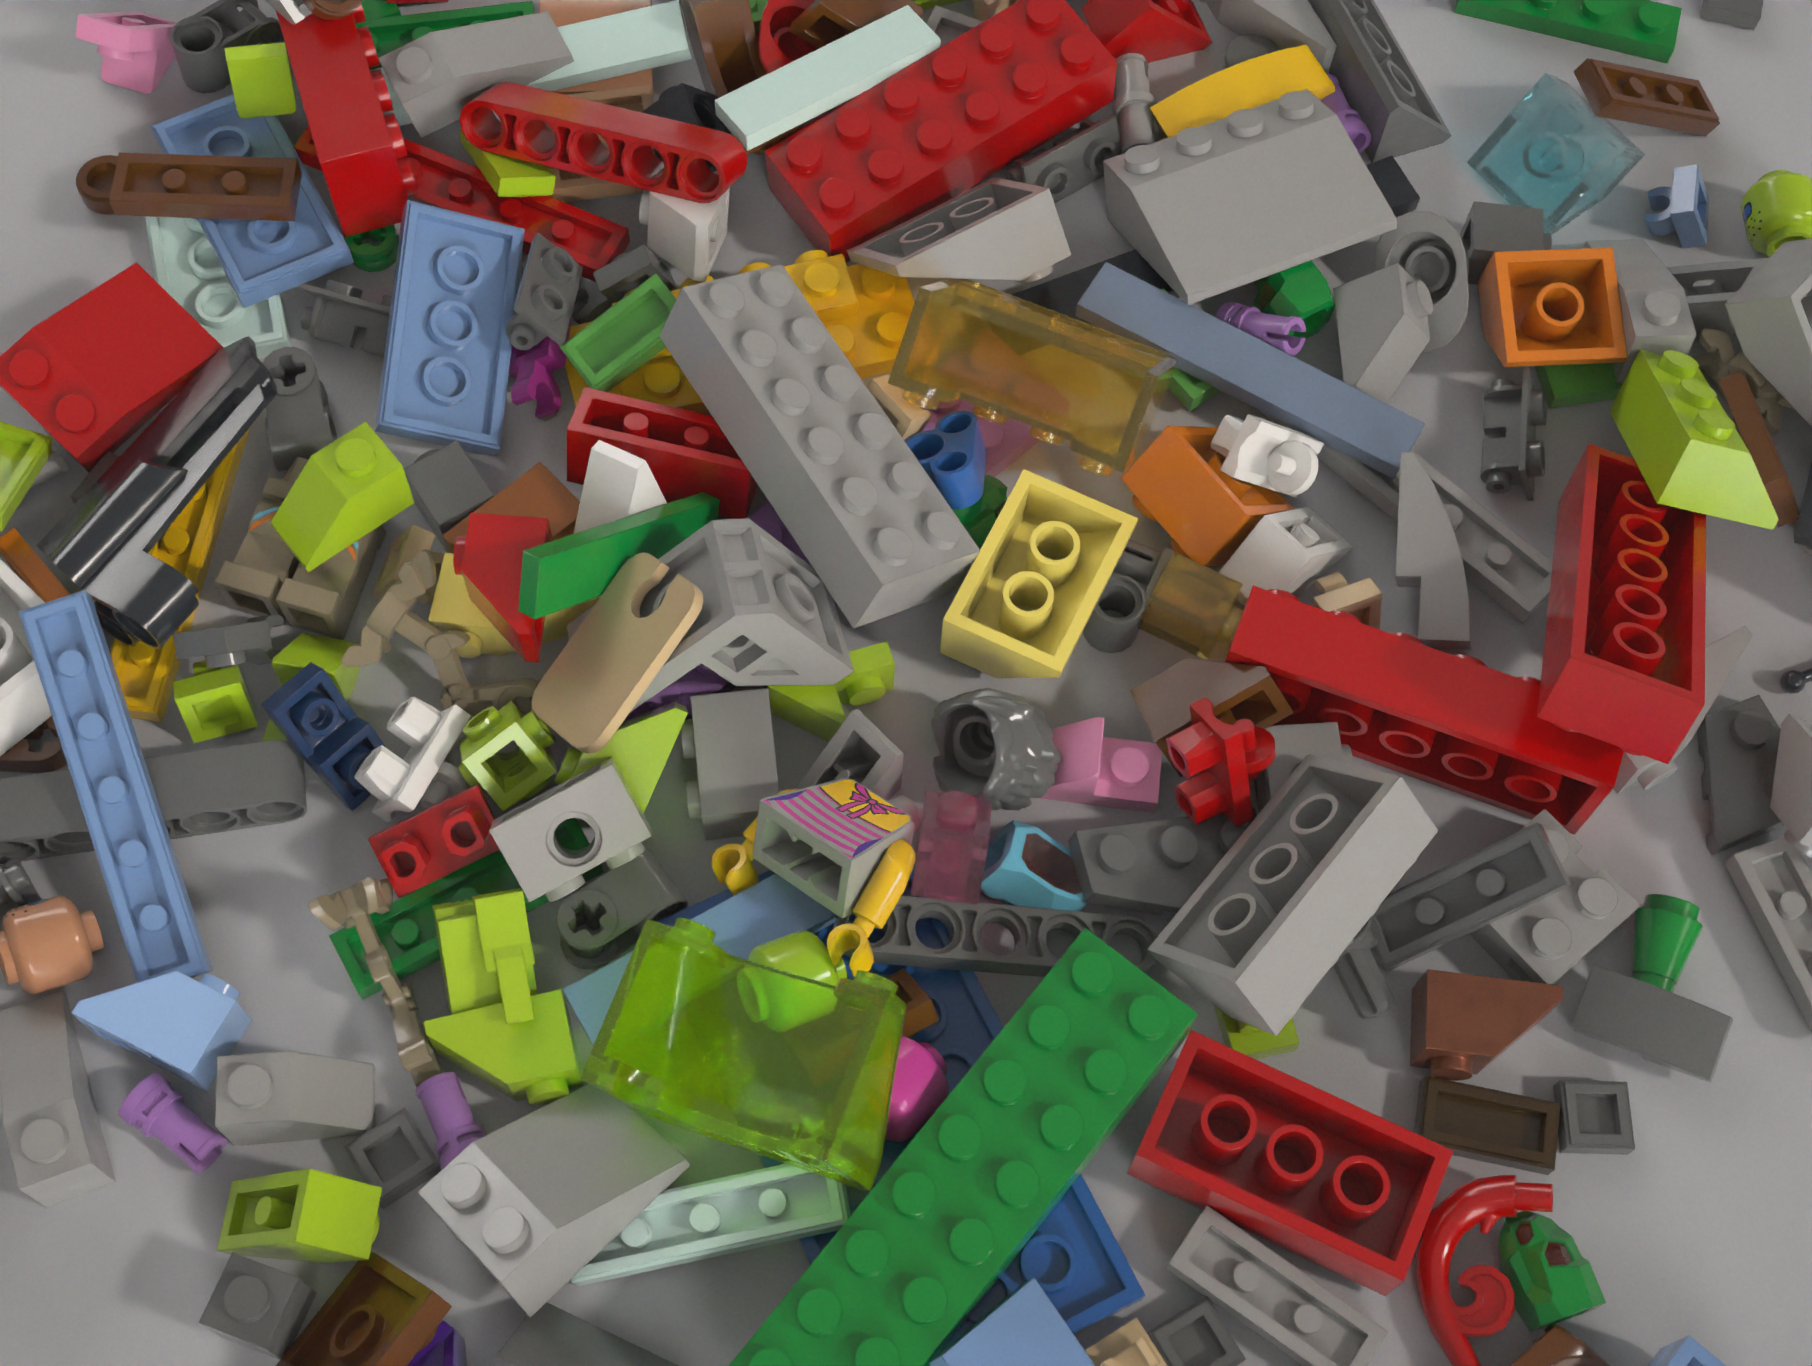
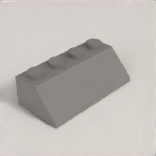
[1147,754,1438,1036]

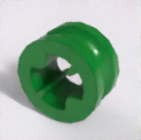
[343,224,399,272]

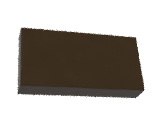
[1414,1075,1560,1175]

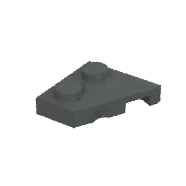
[1697,695,1785,855]

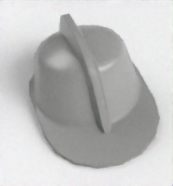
[1375,211,1469,353]

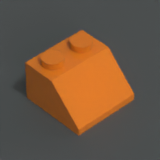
[1477,247,1627,367]
[1120,426,1295,567]

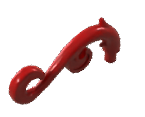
[1416,1175,1553,1366]

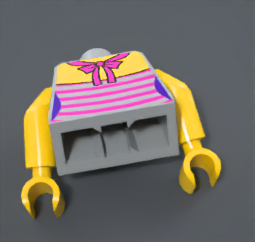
[712,778,920,977]

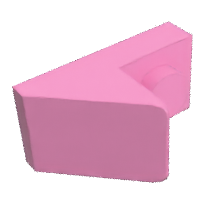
[75,11,177,94]
[1041,717,1162,813]

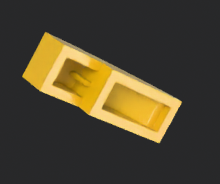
[1150,44,1336,139]

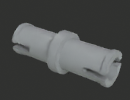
[1112,53,1157,154]

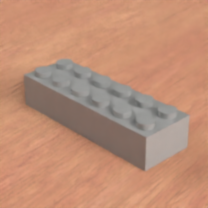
[659,264,980,628]

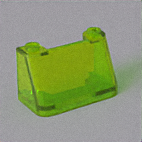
[580,918,907,1191]

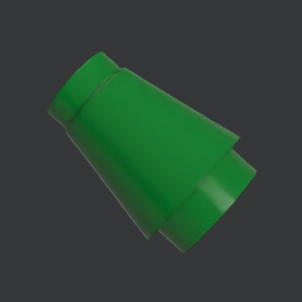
[1632,894,1703,993]

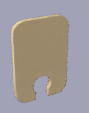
[531,552,704,754]

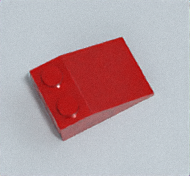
[0,262,224,473]

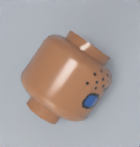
[0,895,104,994]

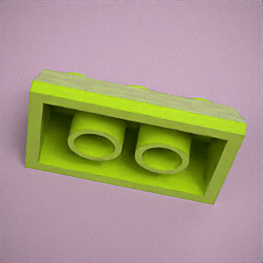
[1609,349,1779,530]

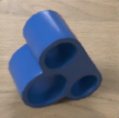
[904,410,987,509]

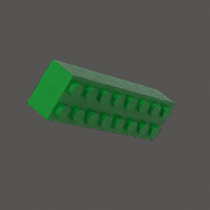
[729,928,1198,1366]

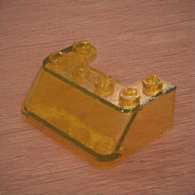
[888,278,1178,476]

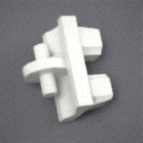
[1211,414,1324,498]
[354,696,471,823]

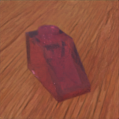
[910,791,992,905]

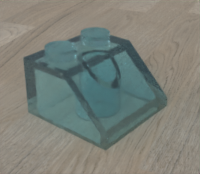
[1467,73,1645,235]

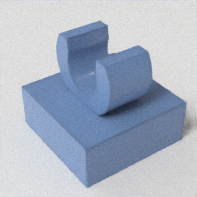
[1645,165,1710,249]

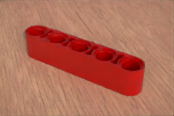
[459,82,748,203]

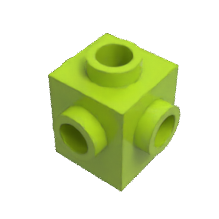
[458,701,557,812]

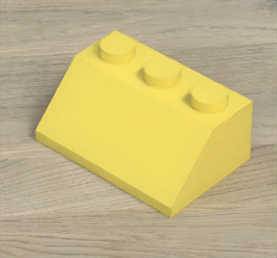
[940,469,1138,678]

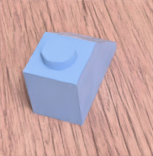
[71,971,252,1091]

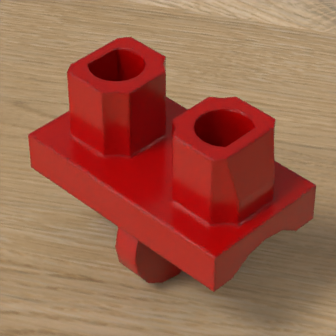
[1166,697,1276,827]
[367,783,499,899]

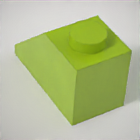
[270,421,415,572]
[554,702,688,813]
[424,989,584,1105]
[217,1168,382,1264]

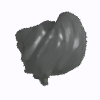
[931,688,1063,811]

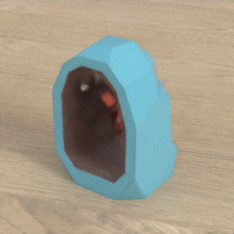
[970,820,1087,912]

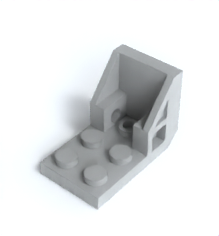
[566,518,854,712]

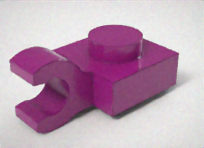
[509,315,572,419]

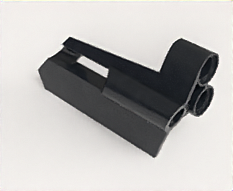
[36,336,277,649]

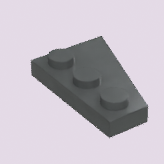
[1068,808,1257,916]

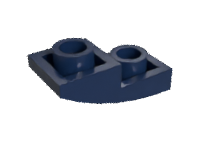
[260,662,387,811]

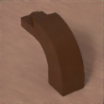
[681,0,799,155]

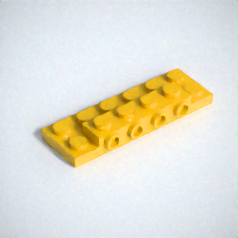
[564,250,931,414]

